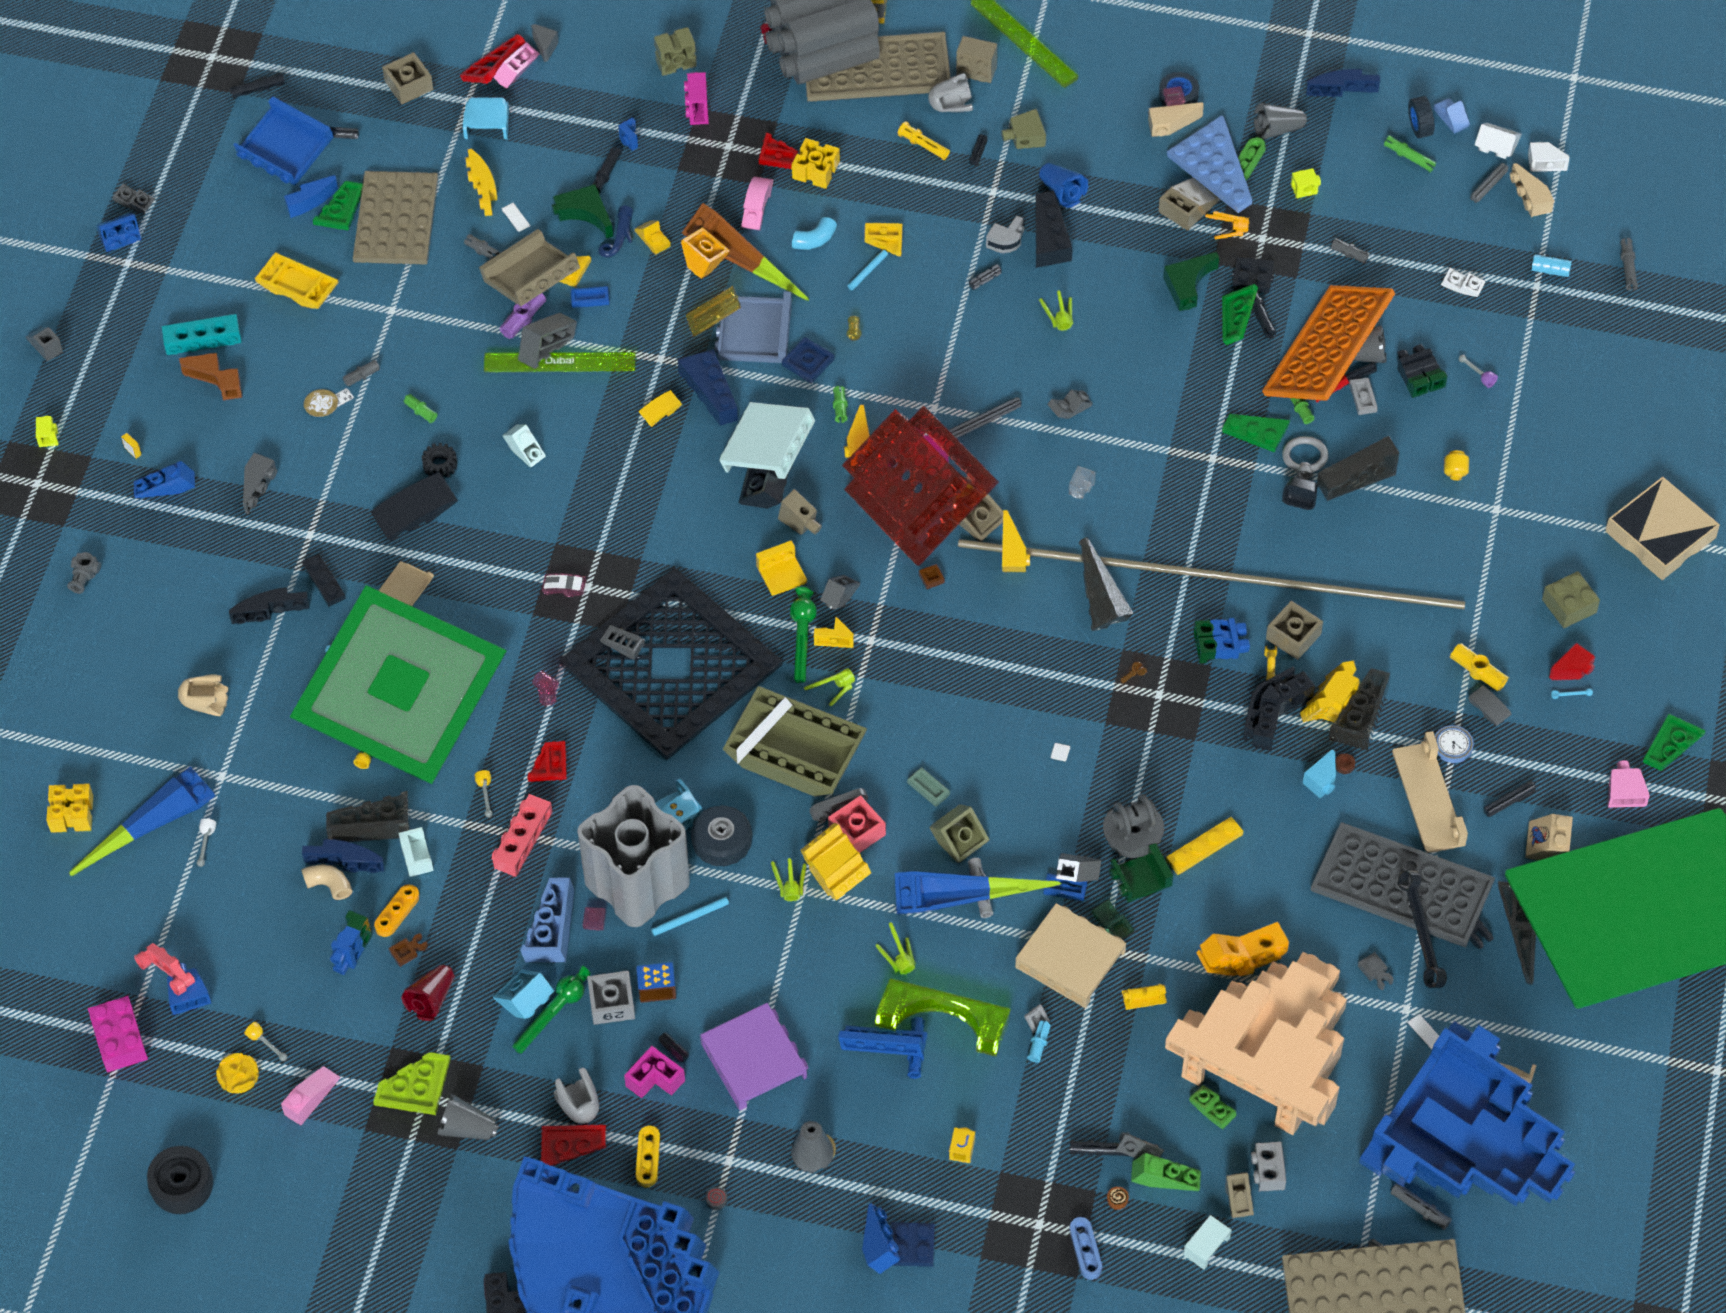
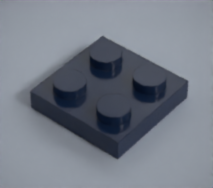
[782,337,835,384]
[891,1222,935,1267]

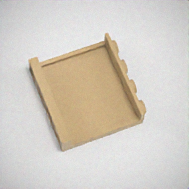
[1015,903,1126,1008]

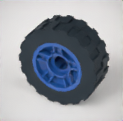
[1159,72,1199,106]
[1408,96,1435,138]

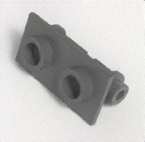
[1116,1132,1164,1159]

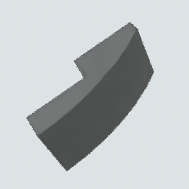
[112,184,155,213]
[1468,686,1512,726]

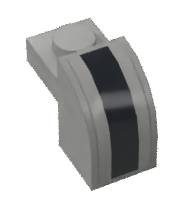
[986,215,1024,253]

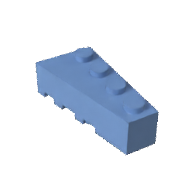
[520,878,574,963]

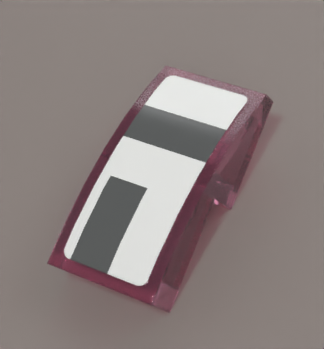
[542,574,586,597]

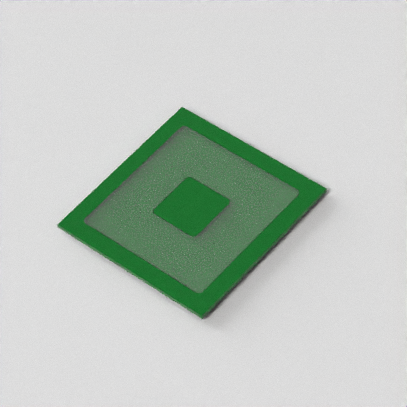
[290,585,507,784]

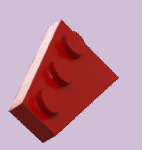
[541,1125,606,1166]

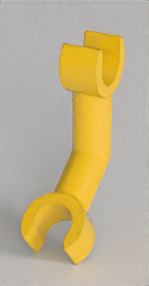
[1264,646,1278,681]

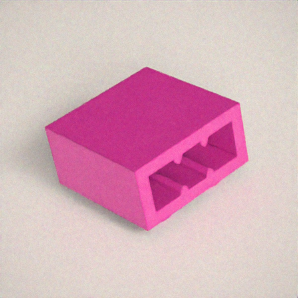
[684,72,708,125]

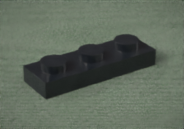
[301,553,346,607]

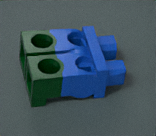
[1193,618,1250,664]
[330,910,372,975]

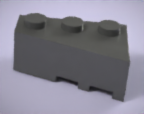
[518,312,577,369]

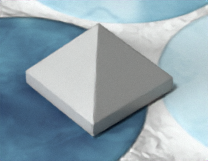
[1024,1004,1049,1033]

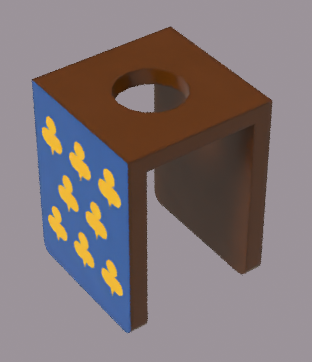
[636,962,676,1003]

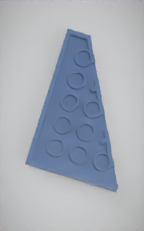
[1167,116,1252,213]

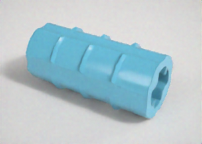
[1531,254,1572,277]

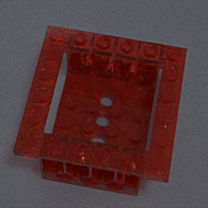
[842,405,999,566]

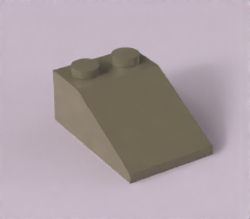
[937,473,1003,542]

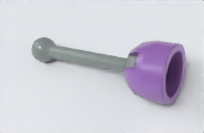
[1459,355,1498,388]

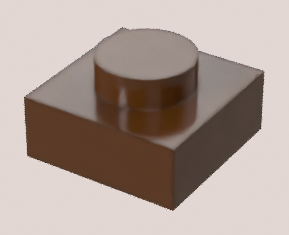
[919,564,945,589]

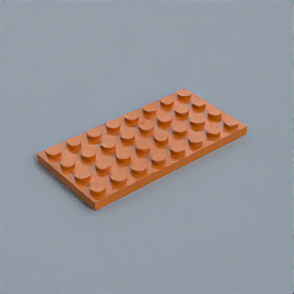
[1262,285,1395,401]

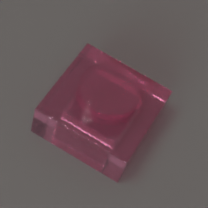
[583,907,606,931]

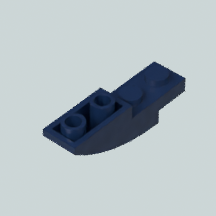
[1306,69,1380,97]
[302,839,385,873]

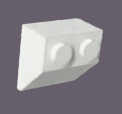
[1475,123,1521,159]

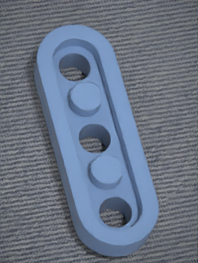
[1070,1217,1102,1280]

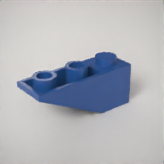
[134,461,195,498]
[862,1203,900,1274]

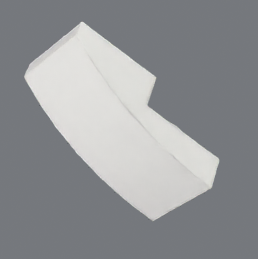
[1441,268,1485,297]

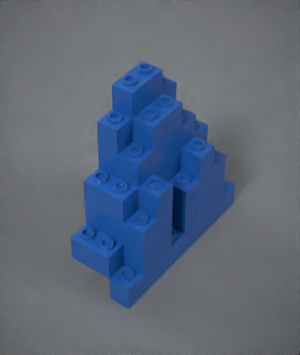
[1359,1021,1576,1206]

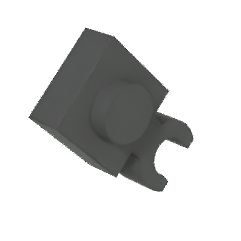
[1358,952,1393,990]

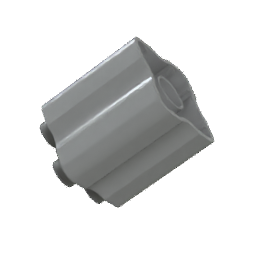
[578,785,690,927]

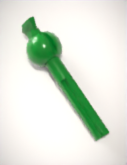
[790,587,817,683]
[512,965,591,1054]

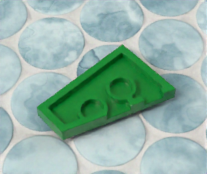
[312,181,363,231]
[1222,284,1258,345]
[1222,414,1290,453]
[1643,714,1706,771]

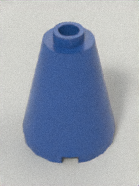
[1039,163,1088,208]

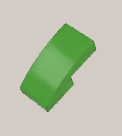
[1189,1085,1237,1130]

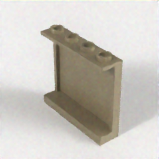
[479,229,580,306]

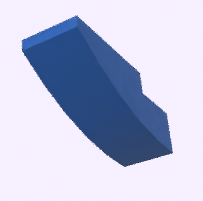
[284,175,338,218]

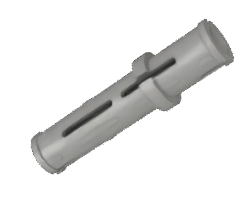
[968,858,993,918]

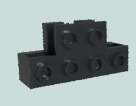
[483,1272,527,1313]

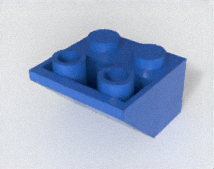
[96,213,141,252]

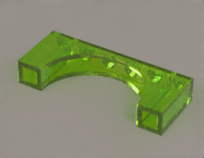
[875,978,1011,1057]

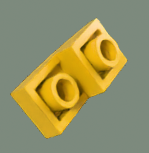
[638,390,683,427]

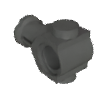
[67,552,101,594]

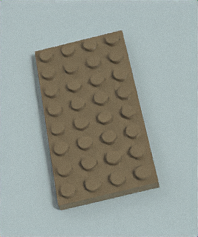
[806,32,950,102]
[1282,1239,1465,1313]

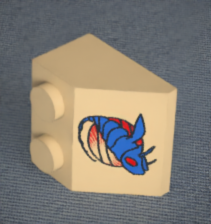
[1525,814,1573,860]

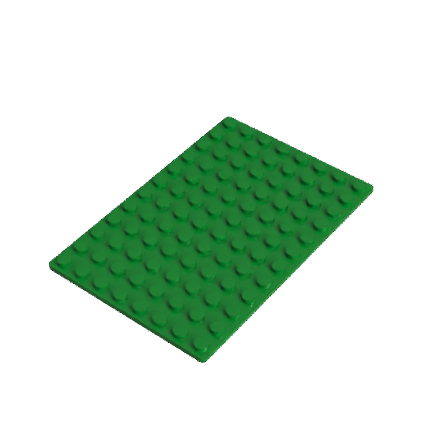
[1505,808,1726,1009]

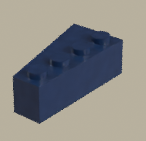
[678,349,738,426]

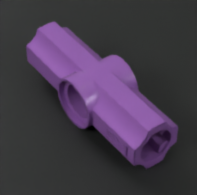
[499,293,546,339]

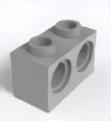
[1251,1142,1286,1191]

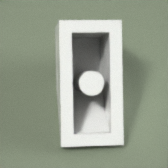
[1528,142,1569,172]

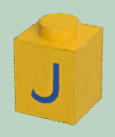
[949,1127,975,1163]

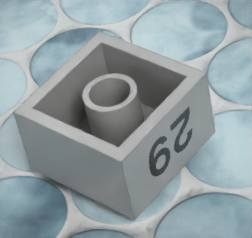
[587,971,635,1025]

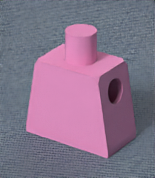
[1608,760,1649,808]

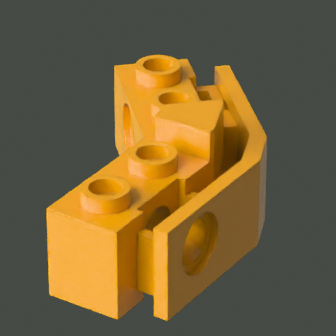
[1196,922,1289,976]

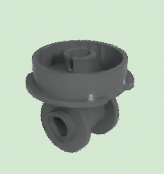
[1103,794,1164,858]

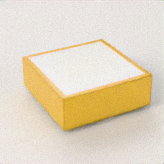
[121,433,141,459]

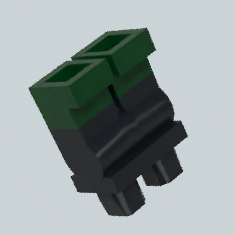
[1396,344,1448,398]

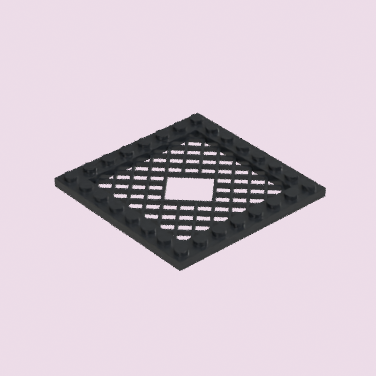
[559,567,783,760]

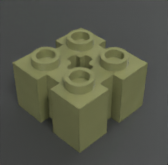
[654,27,697,76]

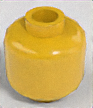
[1444,450,1469,480]

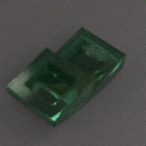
[1091,900,1135,939]

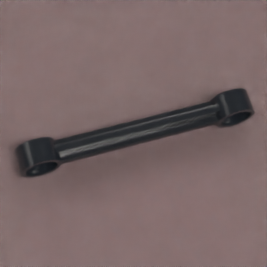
[1398,870,1447,988]

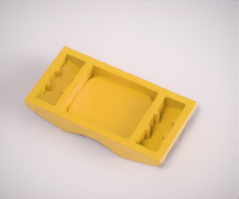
[255,252,338,309]

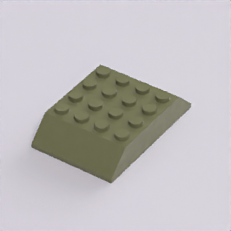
[723,686,867,796]

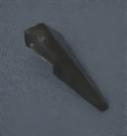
[1079,537,1134,631]
[1498,881,1536,985]

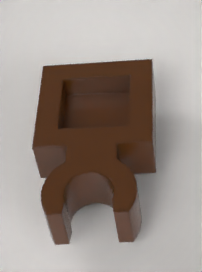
[388,933,428,967]

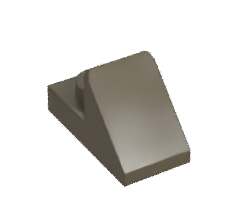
[1225,1172,1254,1218]

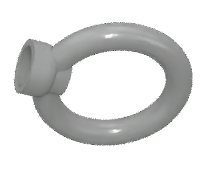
[1282,436,1328,480]

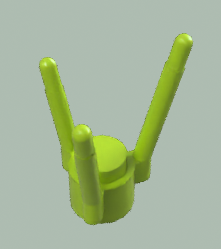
[1039,290,1073,331]
[804,668,855,706]
[771,858,807,901]
[876,922,916,974]

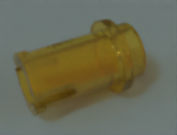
[847,316,862,341]

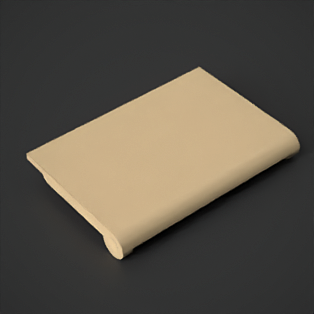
[379,561,434,606]

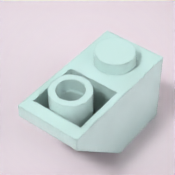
[502,425,546,467]

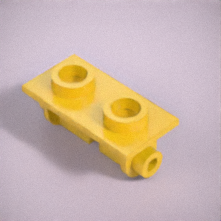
[1122,984,1167,1010]

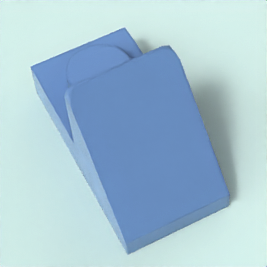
[1434,98,1470,134]

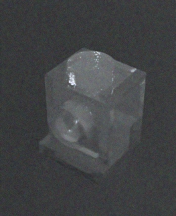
[1069,466,1096,499]

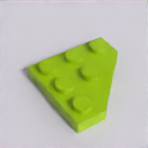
[373,1052,451,1115]

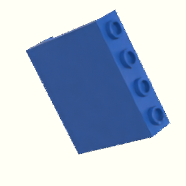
[234,96,334,186]

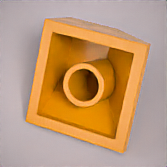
[681,227,730,279]

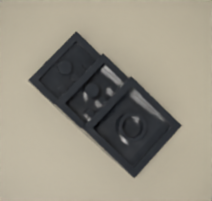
[370,472,458,541]

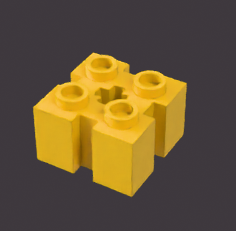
[792,138,840,189]
[46,784,93,833]

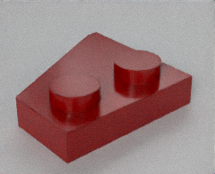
[759,133,798,169]
[527,741,567,782]

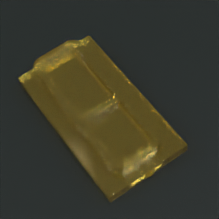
[686,286,741,337]

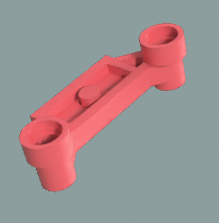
[134,943,195,996]

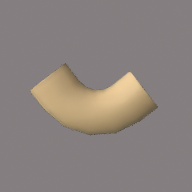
[301,864,352,900]

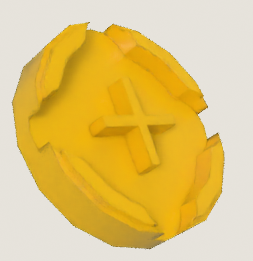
[216,1053,259,1094]

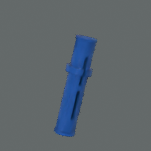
[907,1017,925,1079]

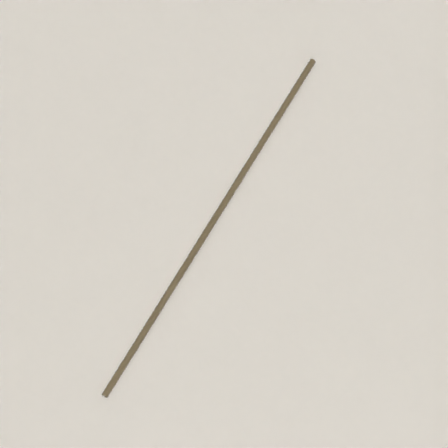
[958,539,1465,609]

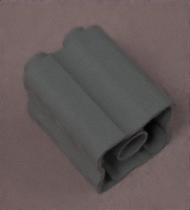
[764,0,880,85]

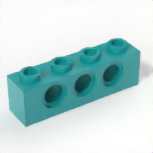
[162,314,242,355]

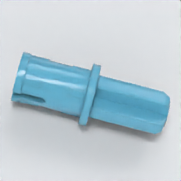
[1027,1021,1051,1063]

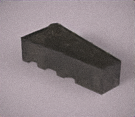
[1329,668,1391,750]

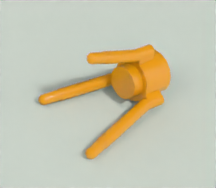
[1205,211,1249,240]

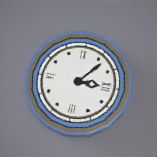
[1435,725,1474,763]

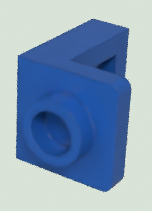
[618,118,638,151]

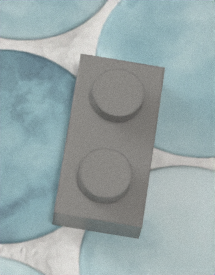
[1349,378,1378,415]

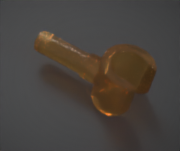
[1120,662,1147,684]

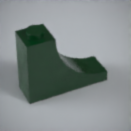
[551,184,613,239]
[1163,252,1219,311]

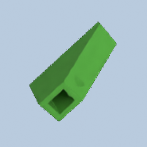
[1131,1153,1201,1191]

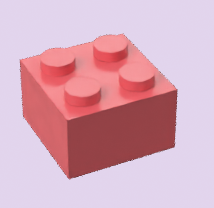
[828,795,886,853]

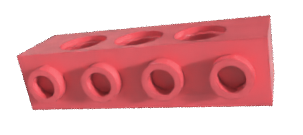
[492,794,552,877]

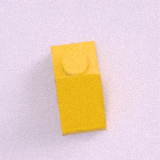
[635,220,671,255]
[814,617,854,648]

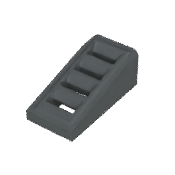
[600,625,644,660]

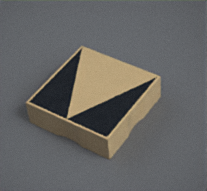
[1605,477,1720,580]

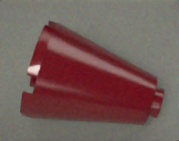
[401,965,455,1021]

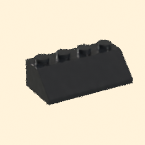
[738,468,789,509]

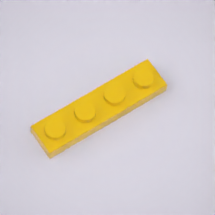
[1166,817,1243,875]

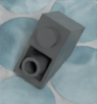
[26,327,63,362]
[1056,853,1102,882]

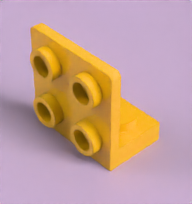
[756,540,807,596]

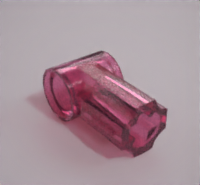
[532,670,559,706]

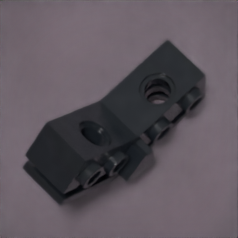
[1243,666,1315,751]

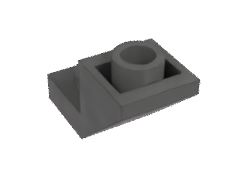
[1047,389,1093,419]

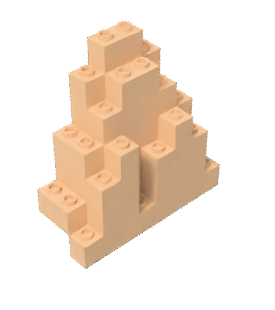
[1165,952,1347,1135]

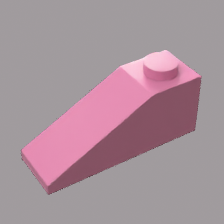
[493,42,540,89]
[281,1066,340,1125]

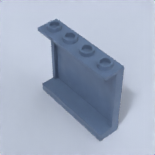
[715,289,792,363]

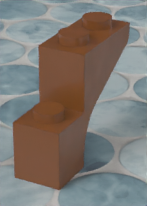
[179,353,242,400]

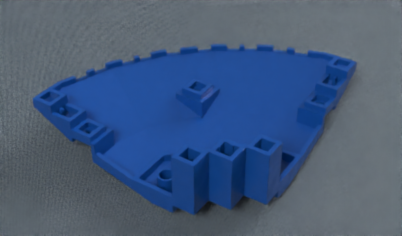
[509,1156,719,1313]

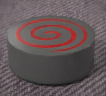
[706,1187,727,1210]

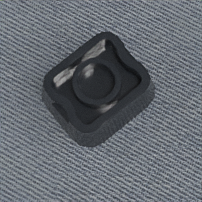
[1282,477,1318,510]

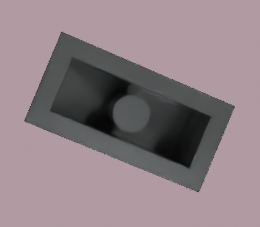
[820,575,860,609]

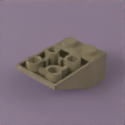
[1159,177,1220,231]

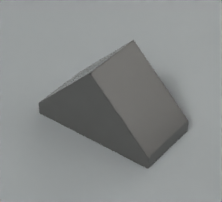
[531,24,559,62]

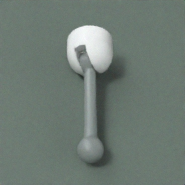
[197,819,216,867]

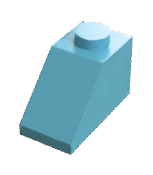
[1303,750,1336,798]

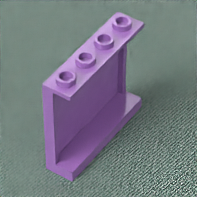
[700,1003,808,1111]

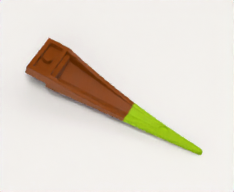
[682,203,809,300]

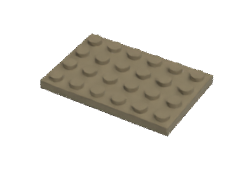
[353,171,438,264]

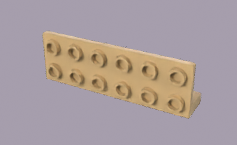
[1392,731,1468,853]

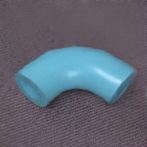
[792,217,837,250]

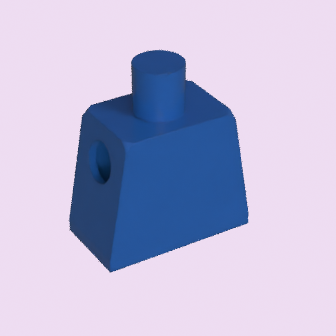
[167,963,211,1015]

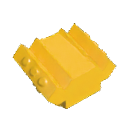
[1300,660,1360,725]
[801,823,871,900]

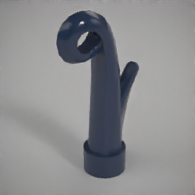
[598,206,633,258]

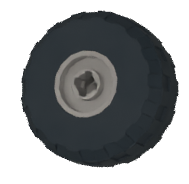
[691,805,752,866]

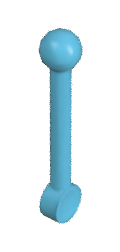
[1551,688,1593,699]

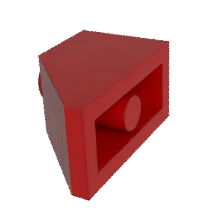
[1549,643,1595,680]

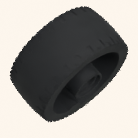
[147,1146,213,1214]

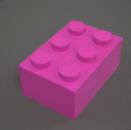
[88,996,148,1073]

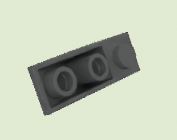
[243,453,277,514]

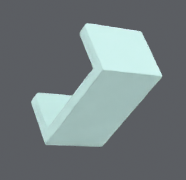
[398,827,433,877]
[1184,1215,1231,1269]

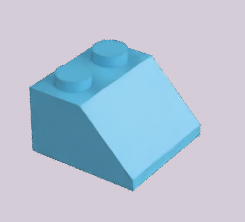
[493,969,554,1019]

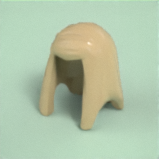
[178,674,228,716]

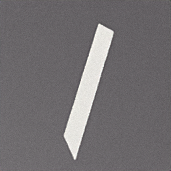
[737,697,792,764]

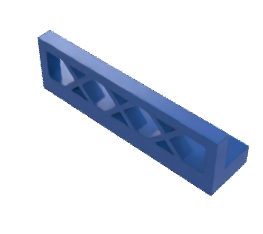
[838,1026,928,1056]

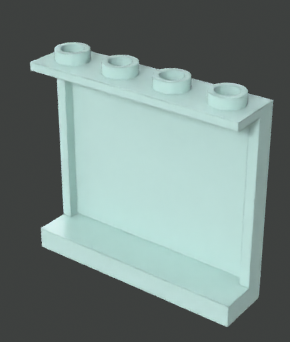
[719,402,815,479]

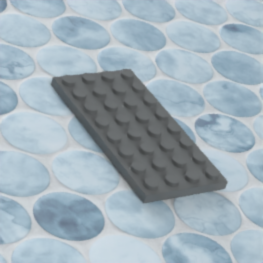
[1311,822,1495,948]

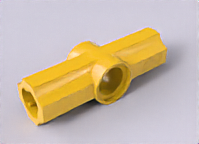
[1450,644,1508,691]

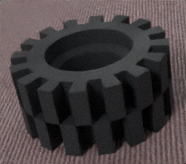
[422,443,458,478]

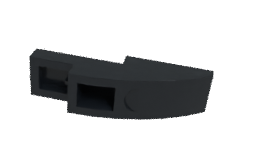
[229,587,310,624]

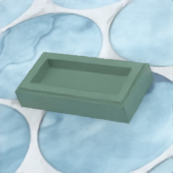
[907,767,950,807]

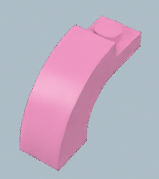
[741,176,773,231]

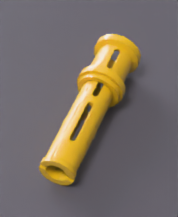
[897,121,950,160]

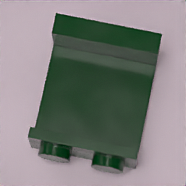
[1109,843,1173,903]

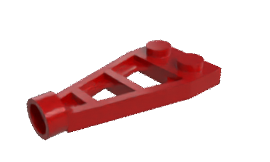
[460,34,525,84]

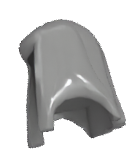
[928,73,973,112]
[554,1068,599,1124]

